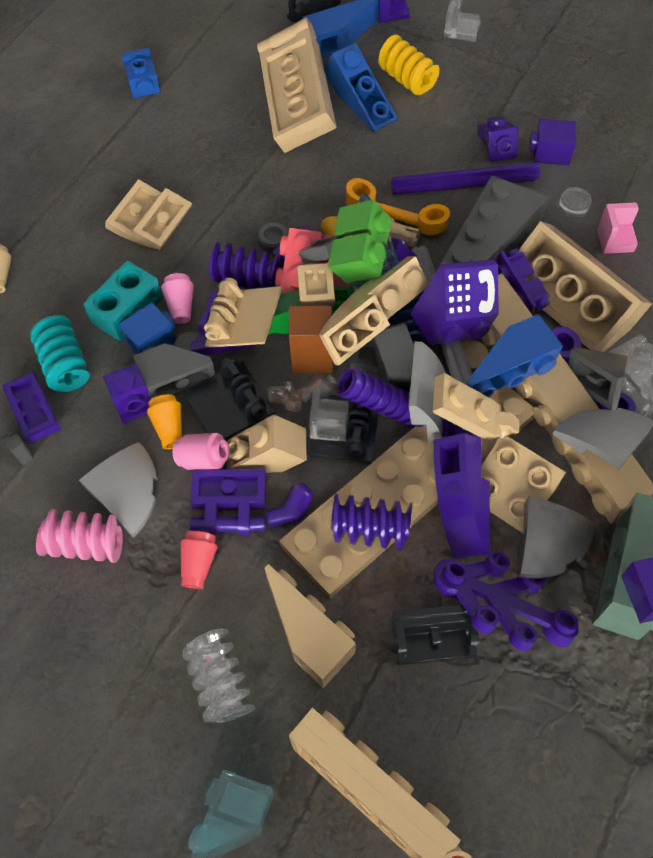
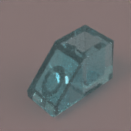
[187,769,275,858]

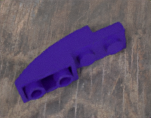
[433,418,490,559]

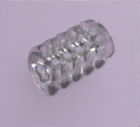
[182,628,256,723]

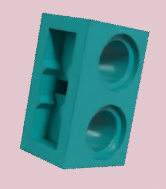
[83,260,163,342]

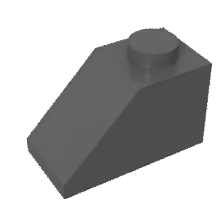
[133,343,215,399]

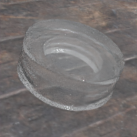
[559,187,592,218]

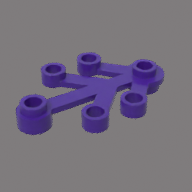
[434,551,579,651]

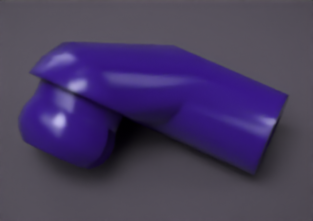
[266,483,312,528]

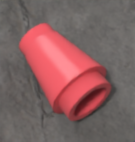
[180,531,218,589]

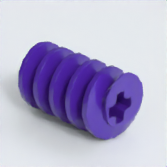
[209,242,281,289]
[331,493,412,551]

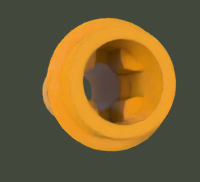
[147,394,182,449]

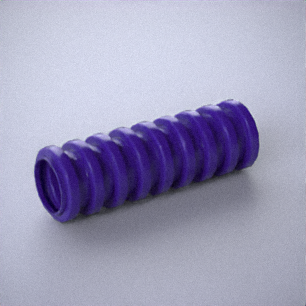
[338,367,423,428]

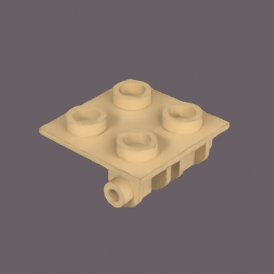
[204,278,282,348]
[481,436,566,534]

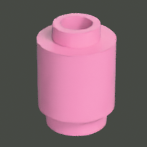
[172,433,229,470]

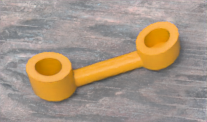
[345,178,450,236]

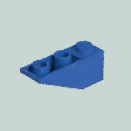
[303,0,379,58]
[324,43,398,132]
[466,314,563,397]

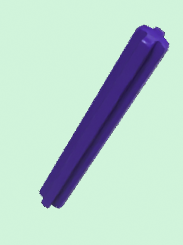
[391,163,540,195]

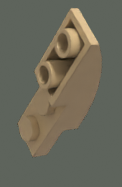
[319,256,429,365]

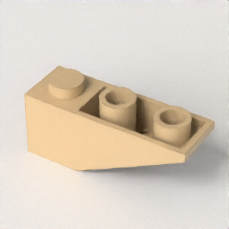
[264,564,356,688]

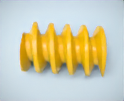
[378,34,440,95]

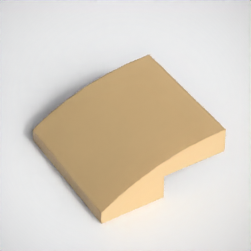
[105,179,192,250]

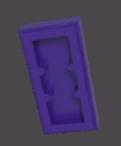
[2,372,61,445]

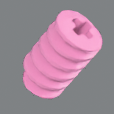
[36,509,123,563]

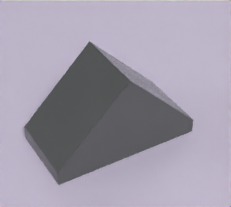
[372,322,414,391]
[569,348,628,411]

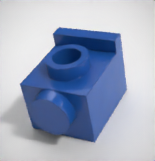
[121,48,160,98]

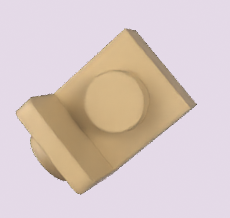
[297,262,335,306]

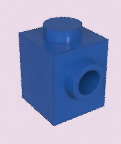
[119,303,176,354]

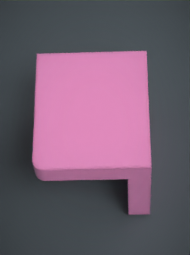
[597,202,639,254]

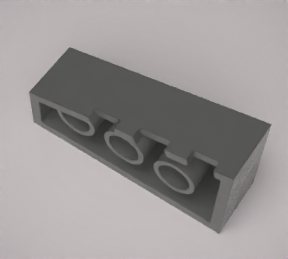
[440,176,551,265]

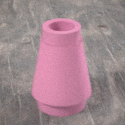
[161,273,194,325]

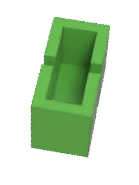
[328,200,391,284]

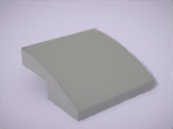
[409,342,445,443]

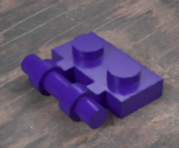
[190,469,267,536]

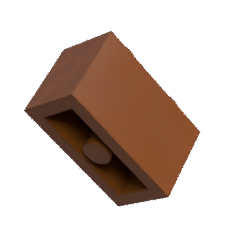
[289,306,333,373]

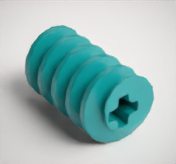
[30,315,90,392]

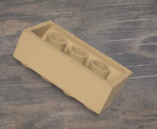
[518,221,653,352]

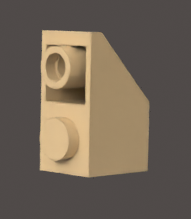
[227,415,307,473]

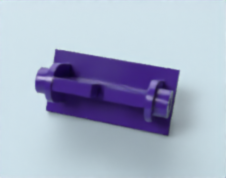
[496,249,550,314]

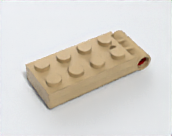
[257,17,337,153]
[289,707,472,858]

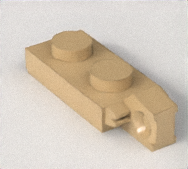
[433,373,519,439]

